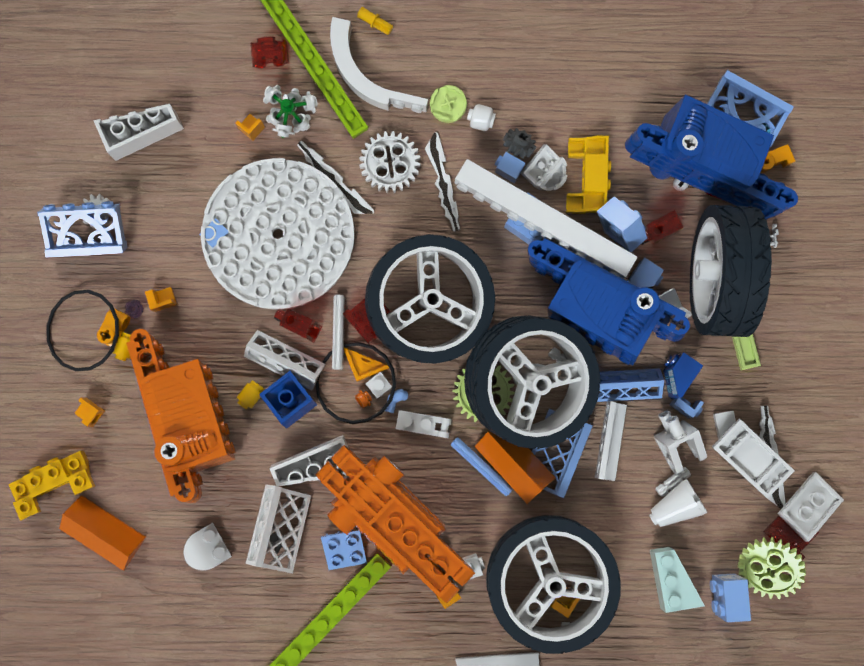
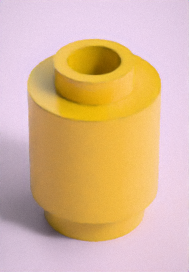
[112,332,131,362]
[236,380,264,410]

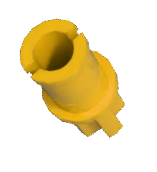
[357,7,393,35]

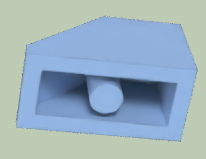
[627,258,664,288]

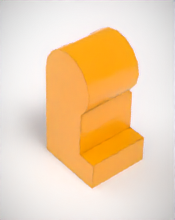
[760,144,795,173]

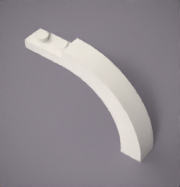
[330,17,428,113]

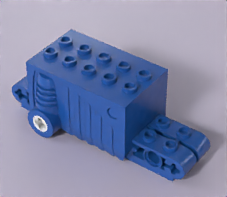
[625,94,798,220]
[528,238,690,366]

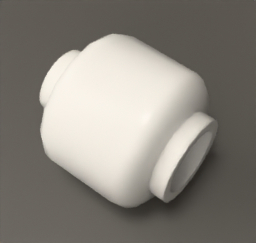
[467,104,496,131]

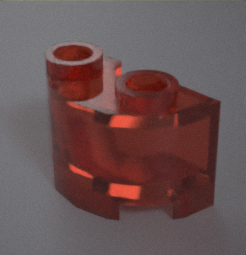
[250,36,289,69]

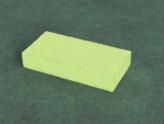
[732,334,761,370]

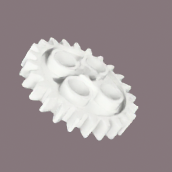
[359,131,420,193]

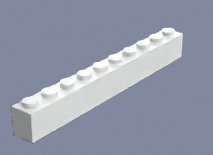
[455,159,637,279]

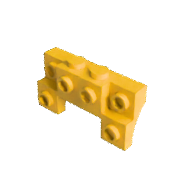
[566,135,611,214]
[8,450,95,521]

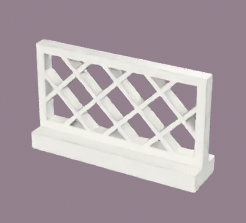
[246,485,311,574]

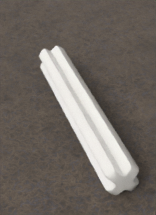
[332,295,345,370]

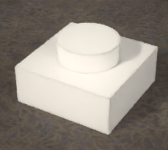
[365,372,392,399]

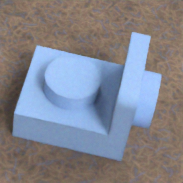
[669,398,704,418]

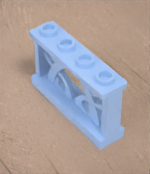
[707,70,794,147]
[37,201,128,257]

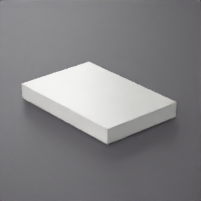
[777,472,844,542]

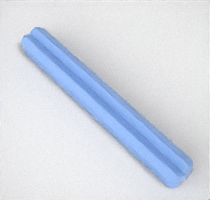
[451,437,513,496]

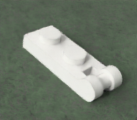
[396,410,452,438]

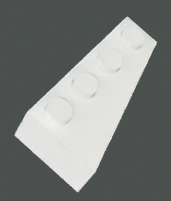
[93,104,184,161]
[269,435,349,486]

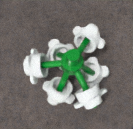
[263,85,318,138]

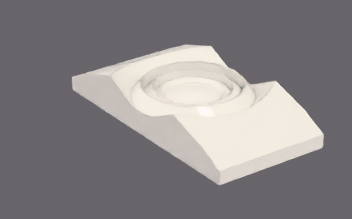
[712,419,795,499]

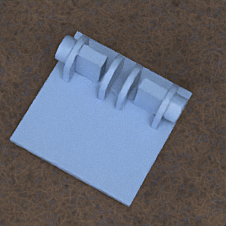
[321,528,367,570]

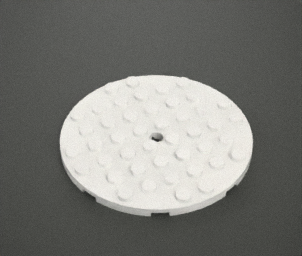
[201,158,354,310]

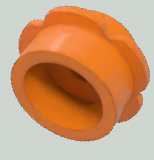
[355,390,372,408]

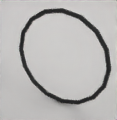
[46,290,119,371]
[315,342,396,424]

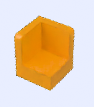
[235,114,265,141]
[145,287,177,312]
[75,397,105,427]
[550,587,580,618]

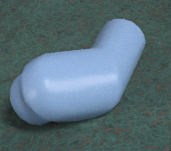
[385,389,408,413]

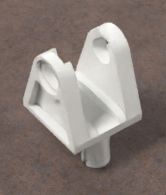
[653,411,707,474]

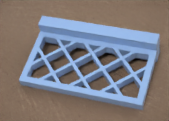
[532,409,593,498]

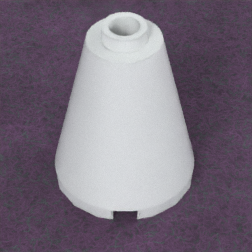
[649,479,707,527]

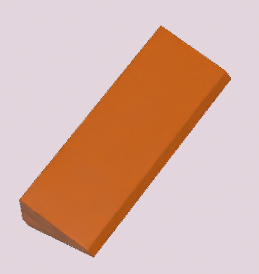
[474,431,556,504]
[59,495,146,571]

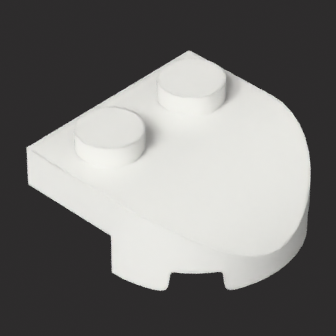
[521,144,568,191]
[183,523,232,571]

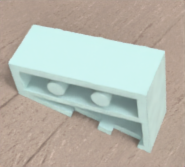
[650,547,705,613]

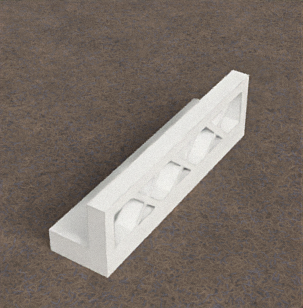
[244,330,325,391]
[595,401,627,481]

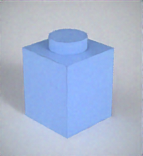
[495,152,525,184]
[199,218,229,248]

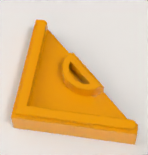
[344,348,389,382]

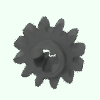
[503,128,536,159]

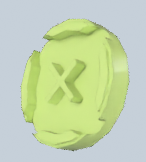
[430,85,467,123]

